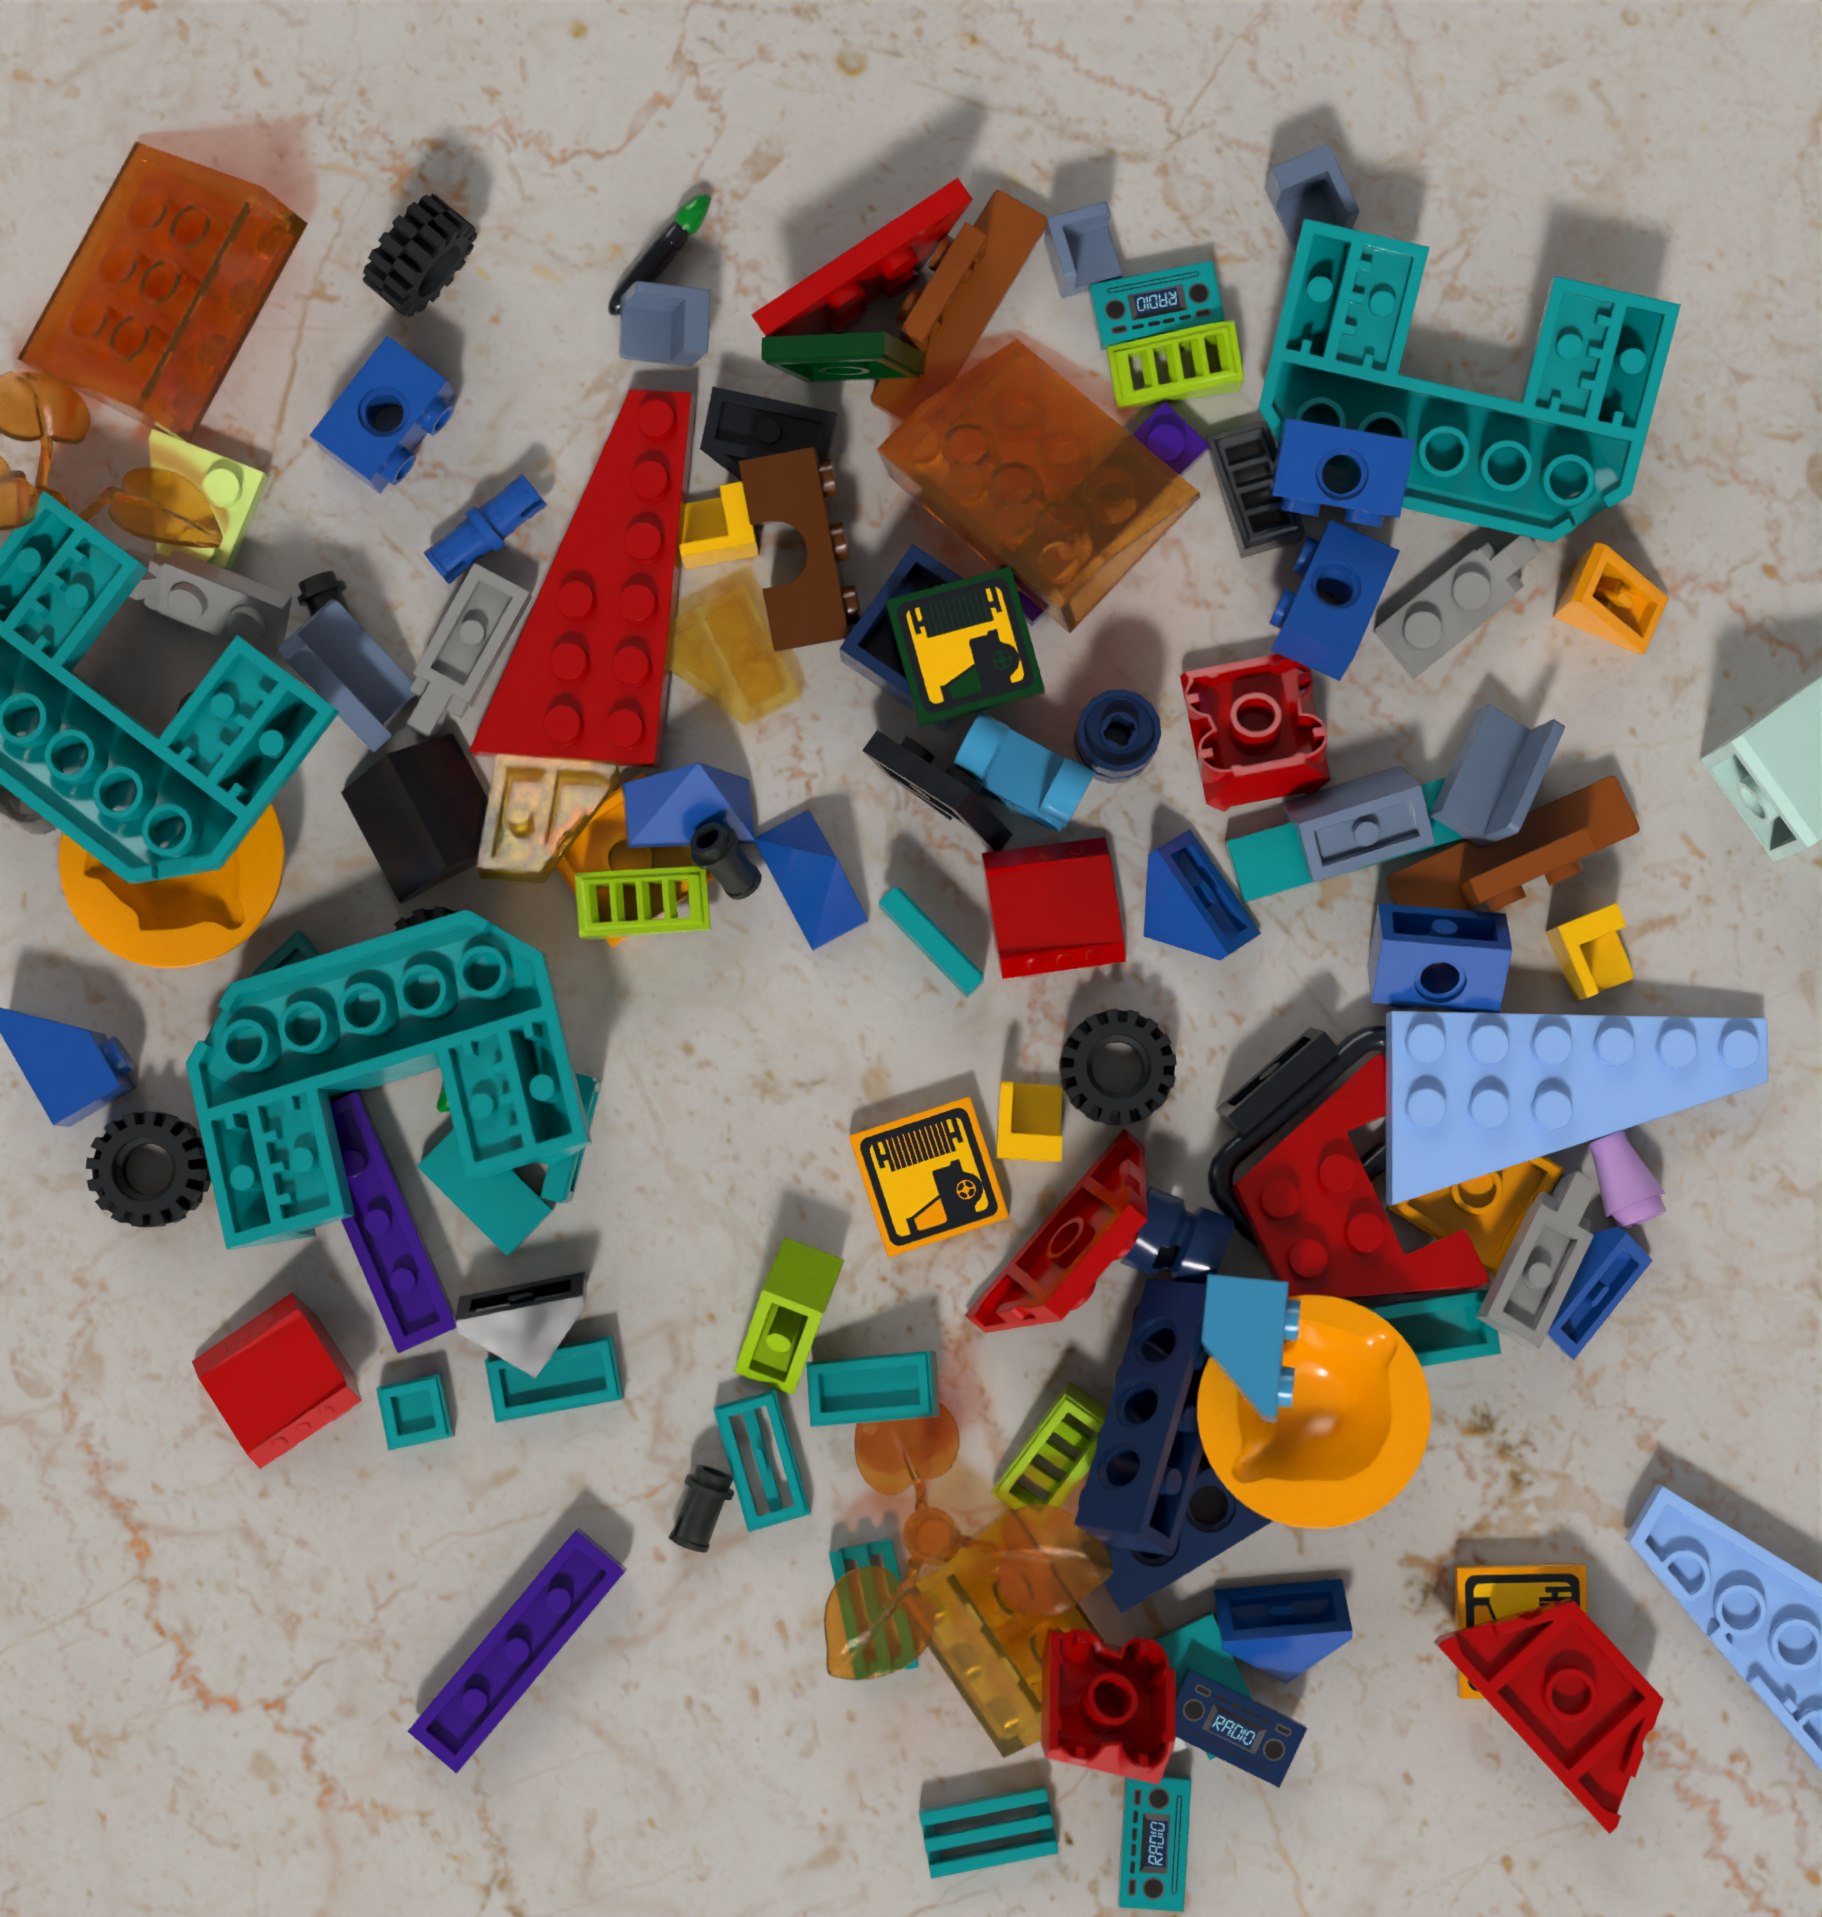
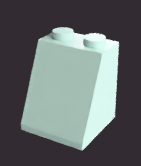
[1700,674,1822,862]

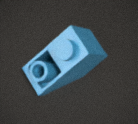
[1202,1274,1301,1423]

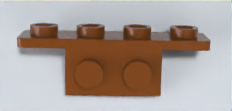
[870,190,1047,432]
[1385,776,1640,913]

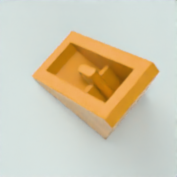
[1553,543,1669,655]

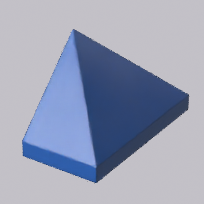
[622,762,755,848]
[754,809,868,951]
[1144,829,1261,961]
[1546,1226,1653,1360]
[1214,1579,1352,1684]

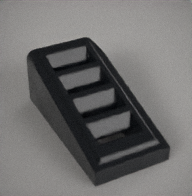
[1205,420,1305,558]

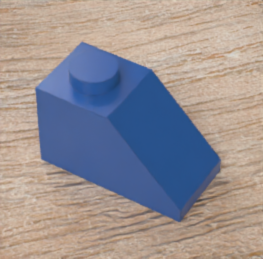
[0,1008,136,1127]

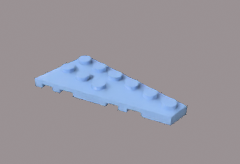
[1386,1011,1768,1206]
[1624,1484,1822,1772]

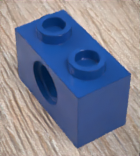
[309,336,456,494]
[1269,418,1415,528]
[1269,520,1400,681]
[1367,903,1512,1013]

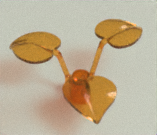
[0,371,223,548]
[824,1402,1114,1680]

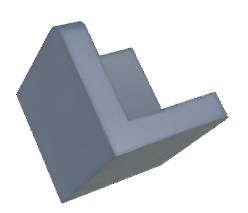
[1264,143,1359,252]
[1044,201,1123,299]
[619,281,710,367]

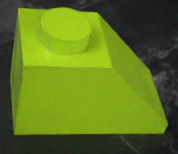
[734,1237,845,1395]

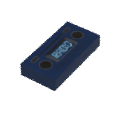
[1175,1667,1307,1788]

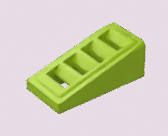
[1106,320,1244,411]
[575,866,711,940]
[991,1382,1108,1530]

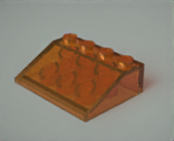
[17,141,308,443]
[877,339,1201,633]

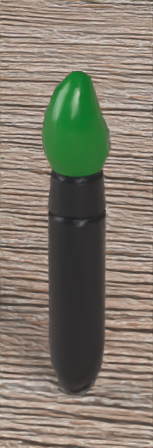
[608,194,711,316]

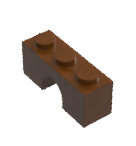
[738,447,862,652]

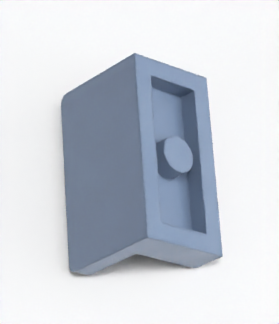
[277,599,416,753]
[1429,704,1565,848]
[1282,766,1435,882]

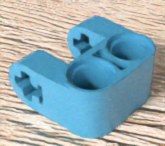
[954,711,1095,832]

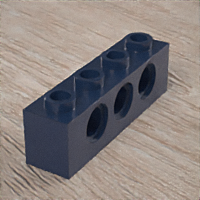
[1074,1279,1210,1556]
[1078,1450,1273,1613]

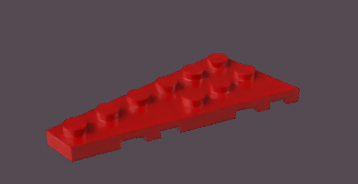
[469,389,696,768]

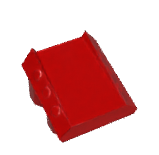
[1180,654,1331,812]
[981,837,1126,979]
[192,1292,362,1469]
[1041,1628,1175,1785]

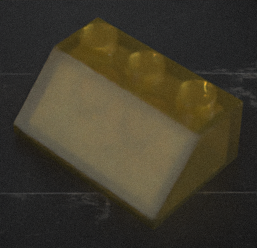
[893,1508,1105,1758]

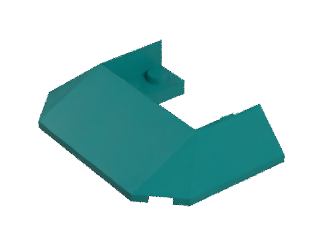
[1258,218,1681,543]
[0,491,340,884]
[186,909,592,1250]

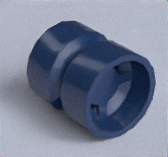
[1073,689,1161,784]
[1120,1186,1235,1284]

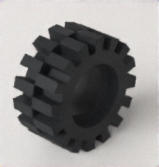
[362,194,477,317]
[1059,1009,1177,1126]
[86,1111,211,1227]

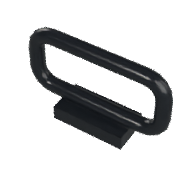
[1208,1025,1386,1248]

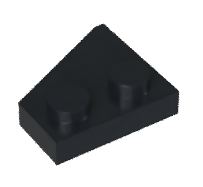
[700,387,838,481]
[862,730,1013,852]

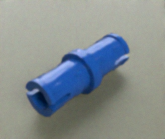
[423,473,547,584]

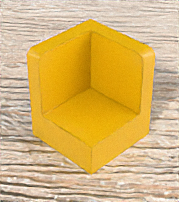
[679,481,759,569]
[1546,903,1634,1002]
[995,1081,1063,1163]

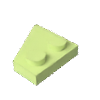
[148,429,269,571]

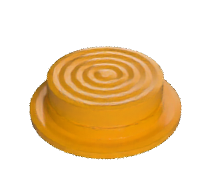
[59,802,286,969]
[1197,1295,1431,1529]

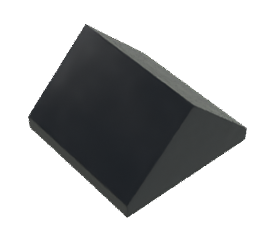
[341,733,513,904]

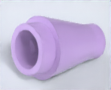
[1588,1131,1666,1230]

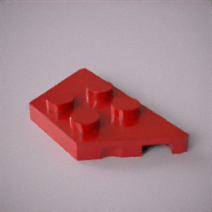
[751,177,972,337]
[965,1129,1148,1333]
[1434,1598,1664,1834]

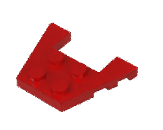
[1231,1053,1490,1300]

